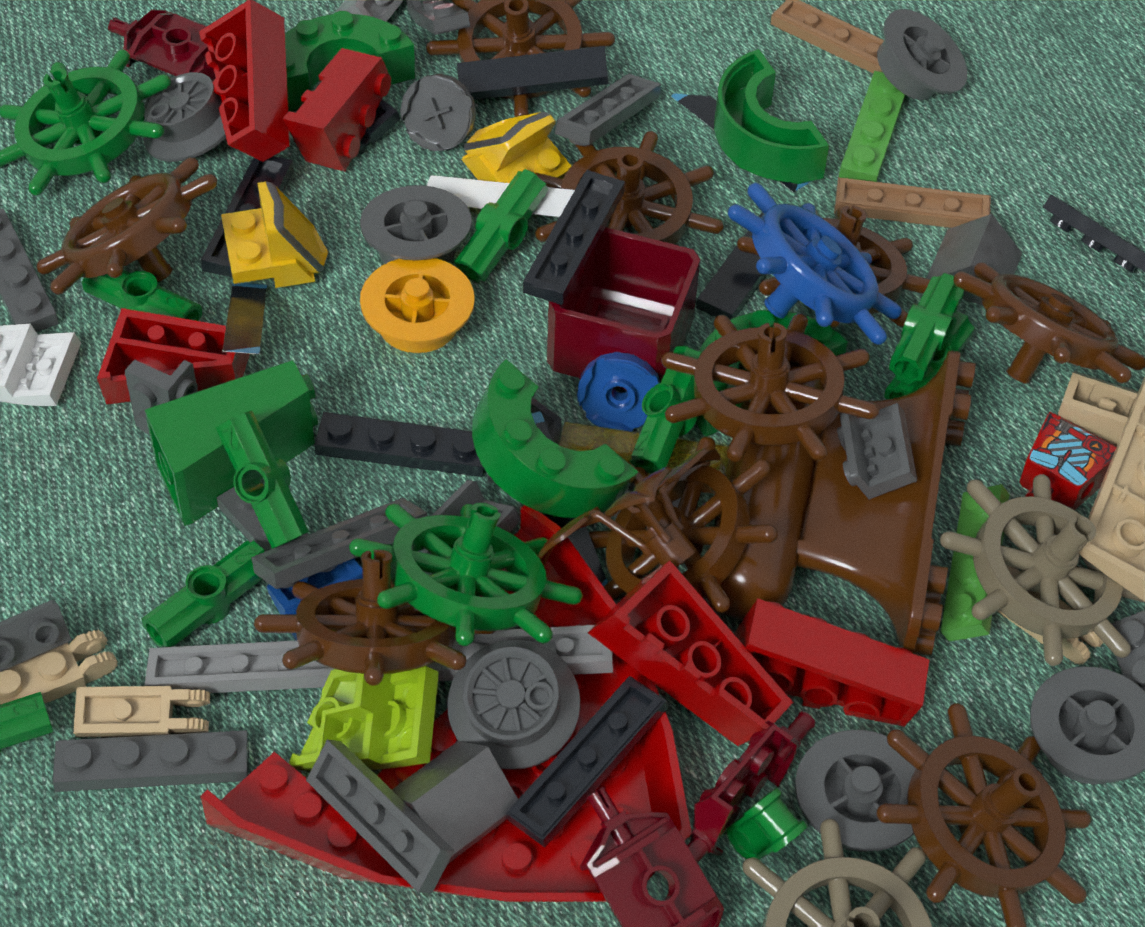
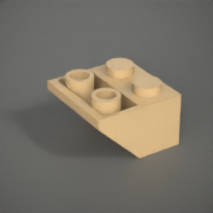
[1058,371,1139,447]

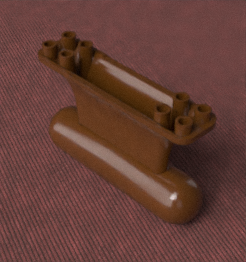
[708,350,976,656]

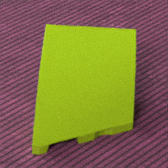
[289,666,439,771]

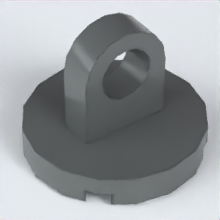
[400,74,476,151]

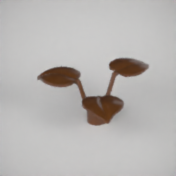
[538,446,720,568]

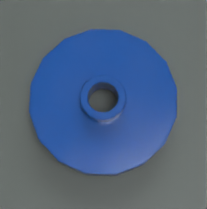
[577,352,660,434]

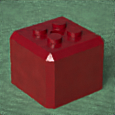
[547,227,700,391]

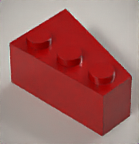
[283,48,391,172]
[97,308,250,404]

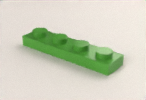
[839,70,906,182]
[941,484,1010,642]

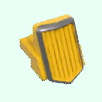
[461,112,571,183]
[221,181,328,288]

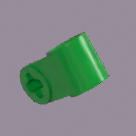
[727,787,808,860]

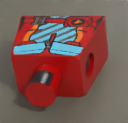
[1019,412,1116,510]

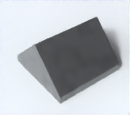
[927,214,1022,306]
[392,741,518,865]

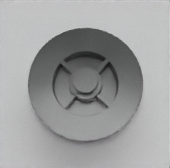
[877,9,968,100]
[143,72,226,162]
[360,185,472,264]
[448,640,580,770]
[1030,666,1145,784]
[795,730,916,852]

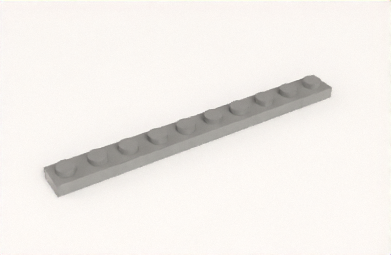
[145,625,613,693]

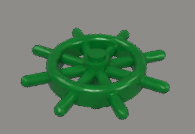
[0,49,171,196]
[349,502,583,646]

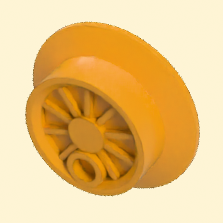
[360,258,475,353]

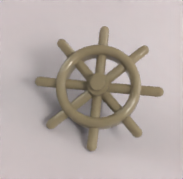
[940,474,1144,666]
[742,819,932,927]

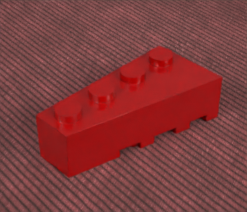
[199,0,290,162]
[587,560,793,746]
[734,598,930,727]

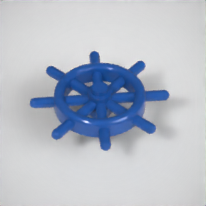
[728,183,902,345]

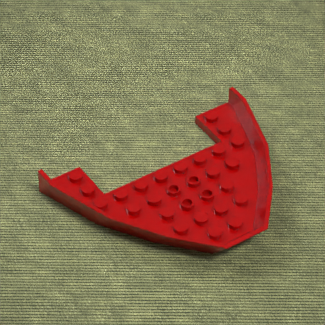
[201,505,692,902]

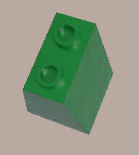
[145,360,318,526]

